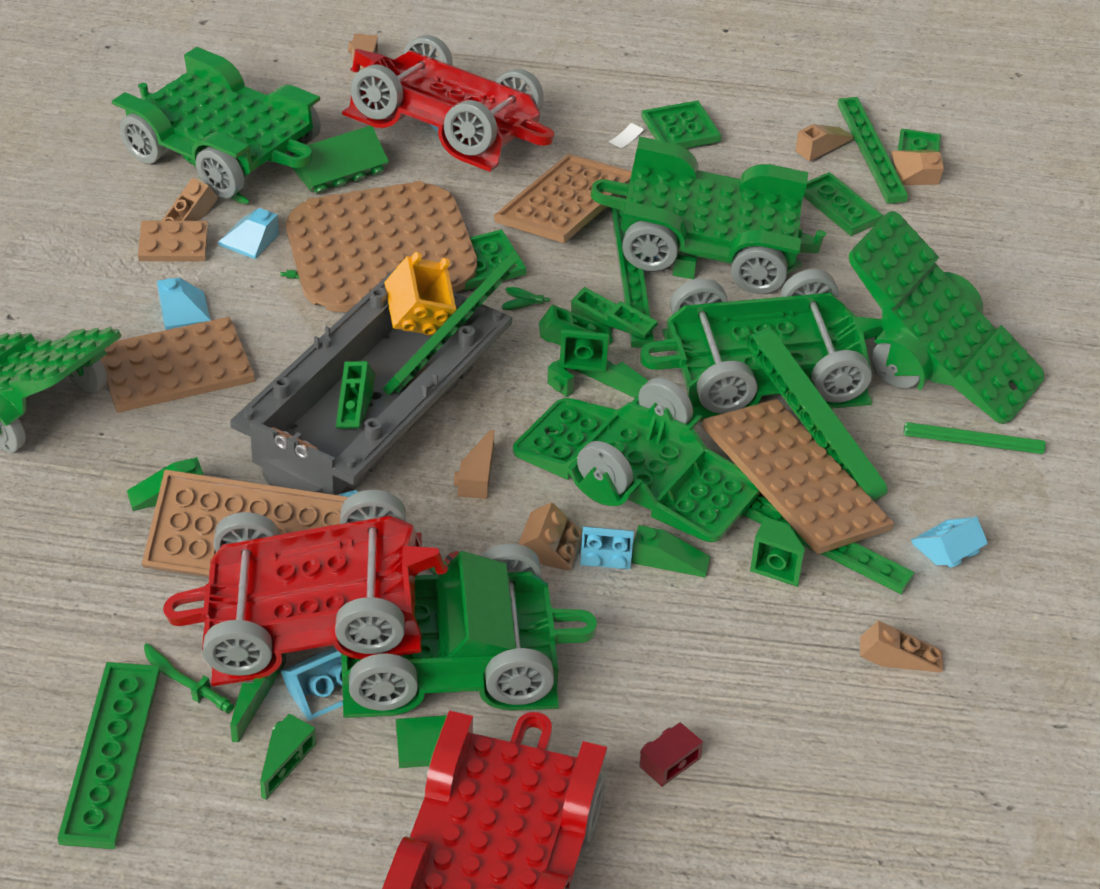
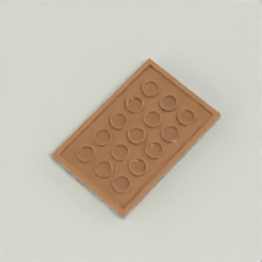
[494,154,632,243]
[100,316,255,413]

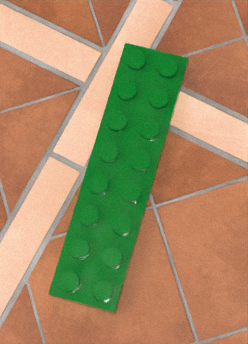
[382,250,520,395]
[57,662,160,849]

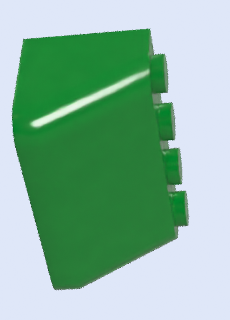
[292,126,389,194]
[435,551,516,658]

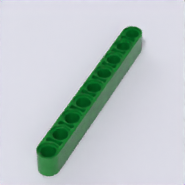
[746,327,888,501]

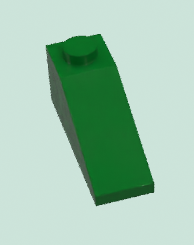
[538,304,613,345]
[336,361,376,429]
[127,457,204,511]
[632,525,710,578]
[260,714,316,800]

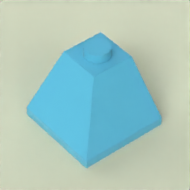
[218,208,279,259]
[157,278,211,330]

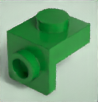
[547,359,574,397]

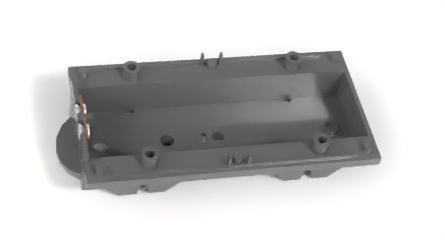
[230,268,512,495]

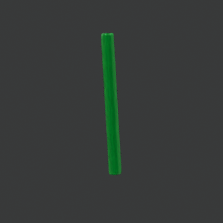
[903,422,1046,454]

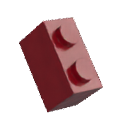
[639,722,703,787]

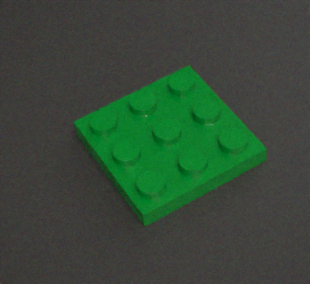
[641,100,721,148]
[464,229,526,291]

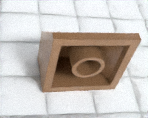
[891,150,944,185]

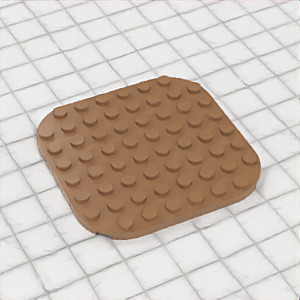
[286,181,477,312]

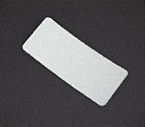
[608,123,644,148]

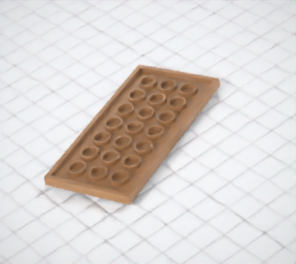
[701,399,894,554]
[141,470,348,578]

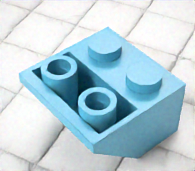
[580,526,634,569]

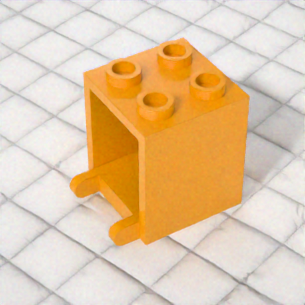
[384,252,456,335]

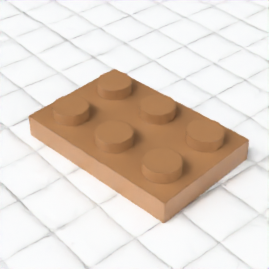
[138,221,208,261]

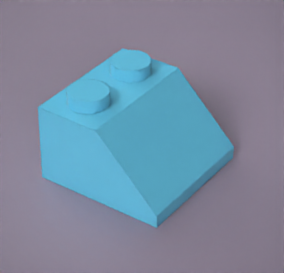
[911,516,988,568]

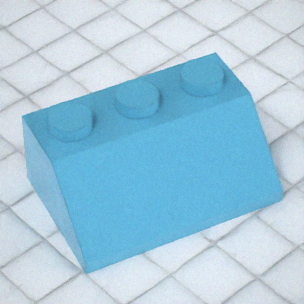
[280,647,343,721]

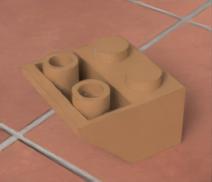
[518,502,582,571]

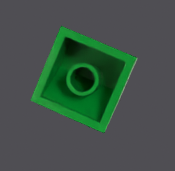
[559,330,610,372]
[750,517,805,587]

